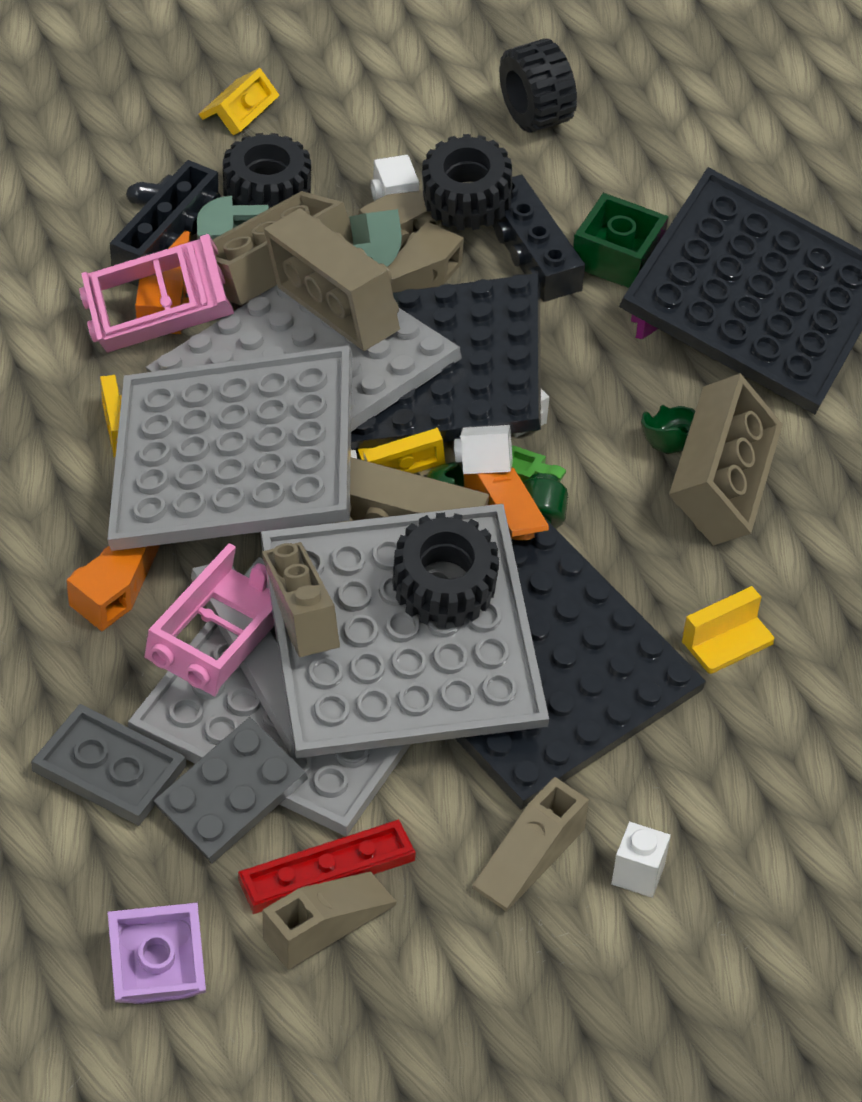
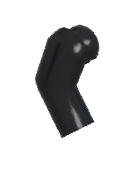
[126,175,172,206]

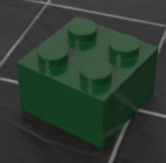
[573,192,669,288]

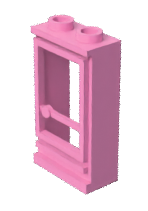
[79,234,234,353]
[144,543,274,697]

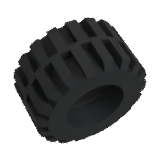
[499,38,577,133]
[223,133,311,209]
[422,134,513,231]
[392,512,500,628]

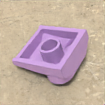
[108,903,206,1004]

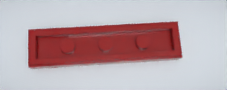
[238,819,416,914]

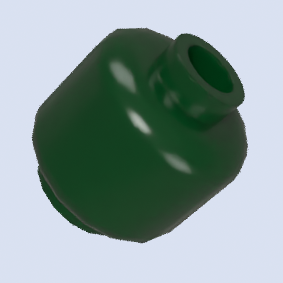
[523,473,568,528]

